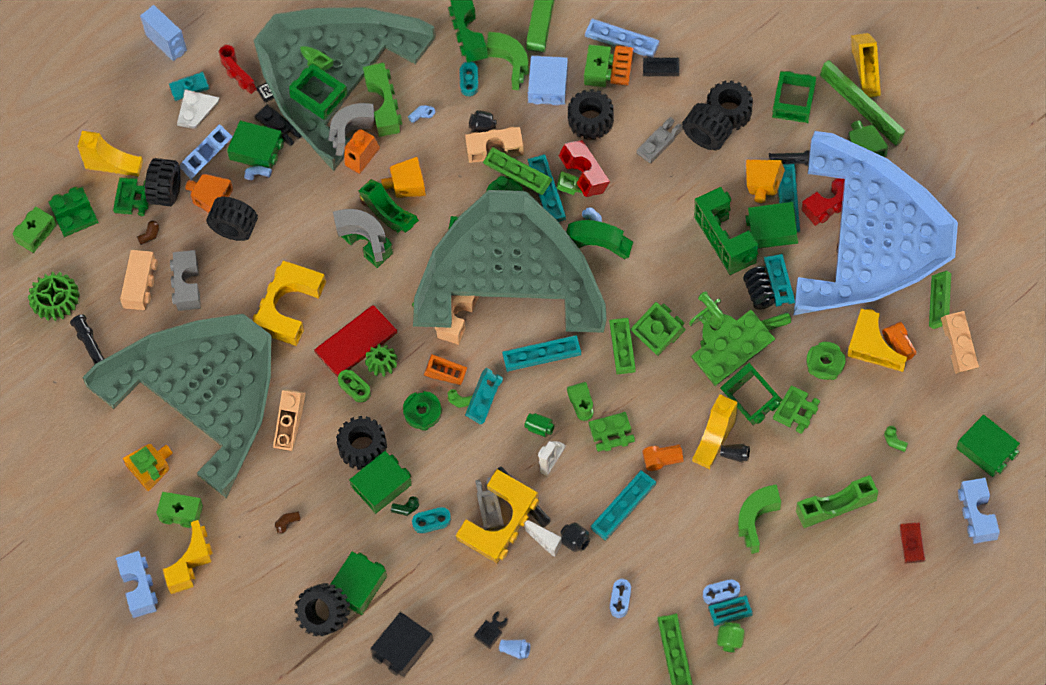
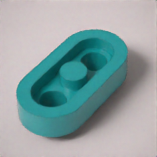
[460,62,479,96]
[412,507,451,533]

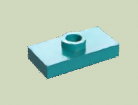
[169,72,209,101]

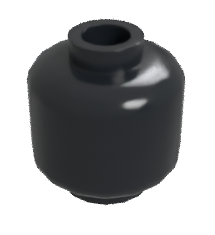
[469,110,497,133]
[560,522,590,552]

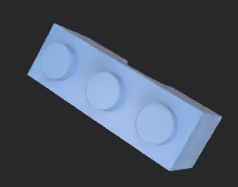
[179,124,232,179]
[958,478,1000,544]
[116,551,158,618]

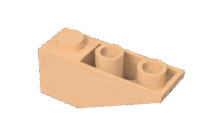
[273,390,306,451]

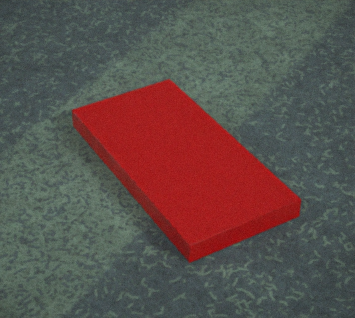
[314,305,398,377]

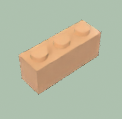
[120,250,158,310]

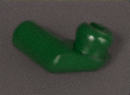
[391,496,419,516]

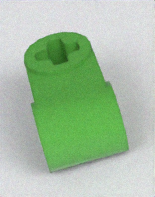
[567,382,594,421]

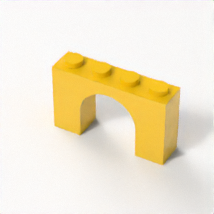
[252,261,326,346]
[455,469,539,564]

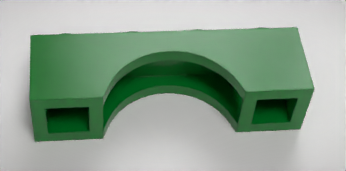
[448,0,488,63]

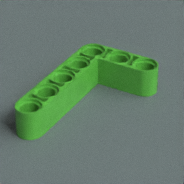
[526,0,554,52]

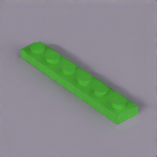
[820,60,906,146]

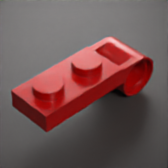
[219,45,256,94]

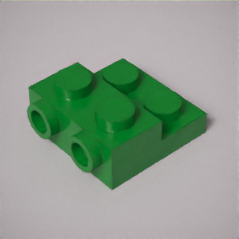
[48,187,98,237]

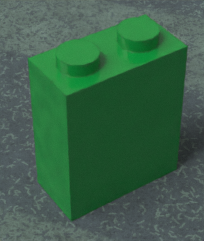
[227,120,284,168]
[745,202,798,249]
[956,414,1020,477]
[349,451,412,514]
[330,551,387,615]

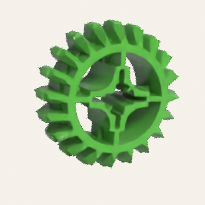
[28,272,80,321]

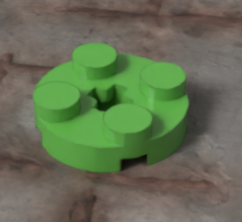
[806,342,846,380]

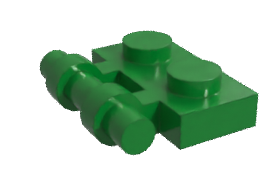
[113,177,149,216]

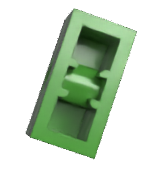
[584,45,614,87]
[12,206,57,253]
[156,492,203,528]

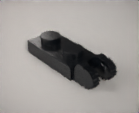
[254,104,302,146]

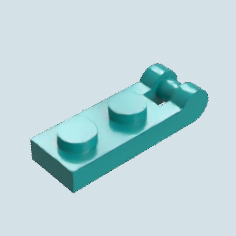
[764,254,795,307]
[465,368,503,424]

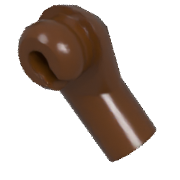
[137,220,159,245]
[275,511,301,534]

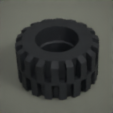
[707,80,753,131]
[568,89,614,140]
[682,103,733,151]
[145,158,181,207]
[206,197,258,241]
[336,416,387,470]
[294,583,350,637]

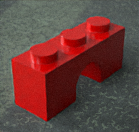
[558,140,610,198]
[801,178,845,226]

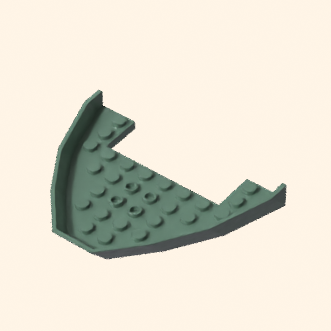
[253,7,435,171]
[413,190,606,333]
[82,314,271,499]

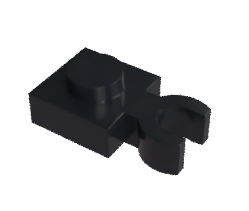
[474,611,508,649]

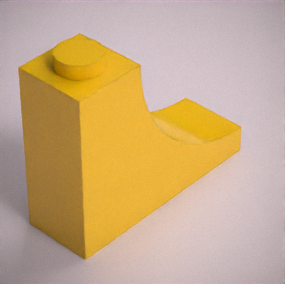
[851,33,881,97]
[77,130,143,177]
[847,308,907,372]
[692,394,737,469]

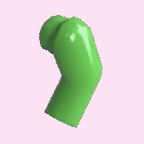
[447,389,473,408]
[884,426,908,452]

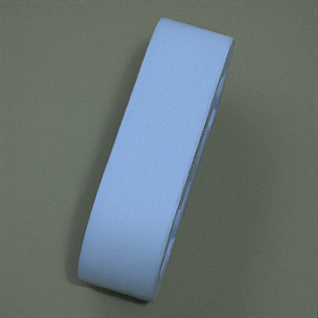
[610,579,631,618]
[703,580,740,605]

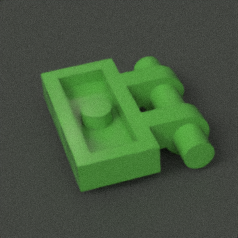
[773,385,820,434]
[588,412,635,452]

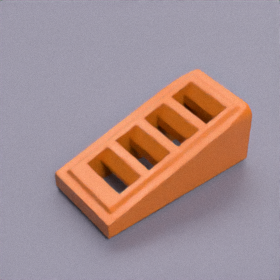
[610,46,633,86]
[424,354,467,385]

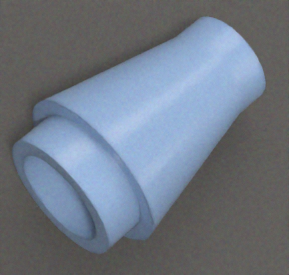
[499,640,530,660]

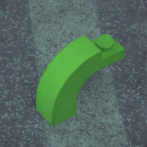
[487,32,529,90]
[738,484,781,554]

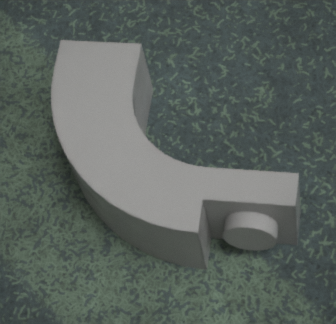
[328,103,374,156]
[333,209,386,262]

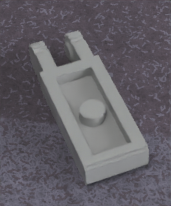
[637,117,683,164]
[475,477,504,531]

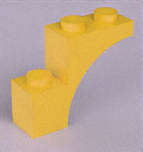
[163,520,213,594]

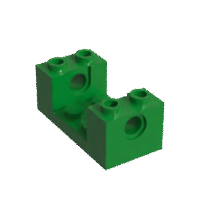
[694,187,759,275]

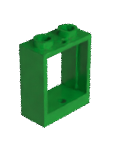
[289,64,347,121]
[772,71,817,123]
[720,363,782,426]

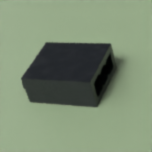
[370,611,433,678]

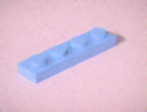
[585,19,659,58]

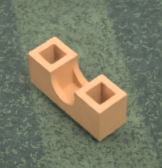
[465,127,524,163]
[435,295,479,345]
[941,311,979,374]

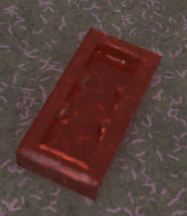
[899,522,925,564]

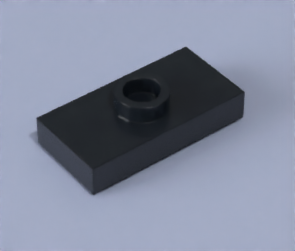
[643,58,679,76]

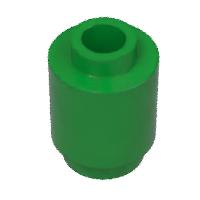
[524,413,555,438]

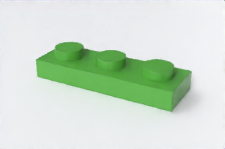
[929,271,951,329]
[609,318,636,375]

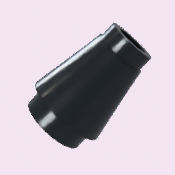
[720,443,750,463]

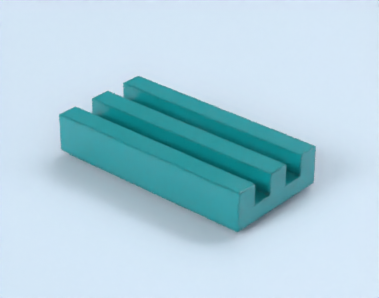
[708,595,753,627]

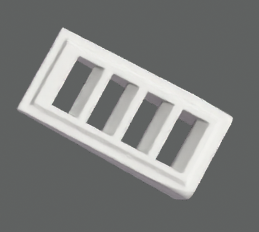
[525,520,562,557]

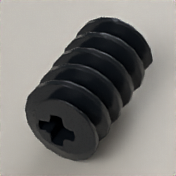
[743,266,775,310]

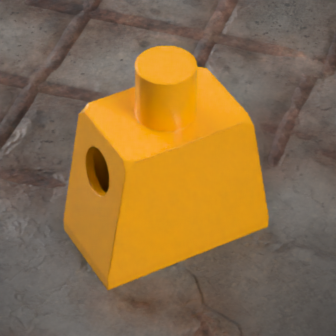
[381,157,426,198]
[746,159,785,203]
[123,444,173,491]

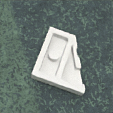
[177,90,219,129]
[538,441,566,476]

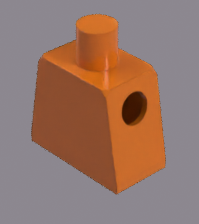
[345,129,380,174]
[185,174,233,213]

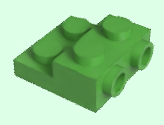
[630,302,686,356]

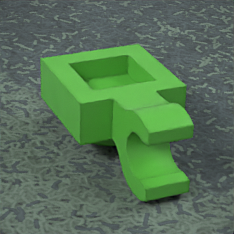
[129,446,160,481]

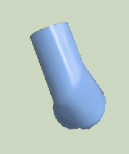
[408,106,435,123]
[244,165,272,180]
[582,207,602,222]

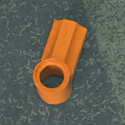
[882,322,917,361]
[642,444,684,471]

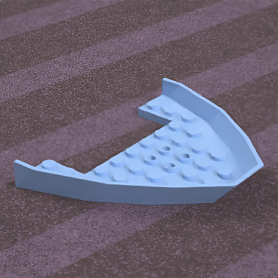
[794,131,958,315]

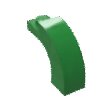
[358,179,419,233]
[566,220,633,259]

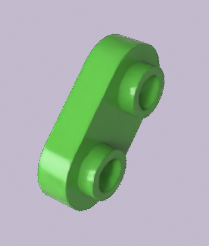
[338,370,371,403]

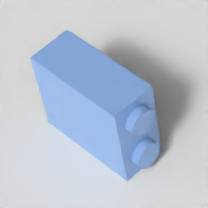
[140,5,187,61]
[528,56,568,105]

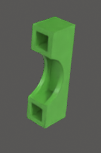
[363,63,402,137]
[796,475,878,528]

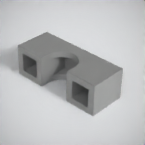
[170,250,201,311]

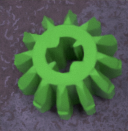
[365,343,398,377]

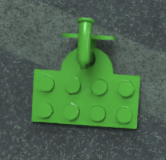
[689,291,775,386]

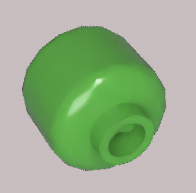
[717,622,745,653]

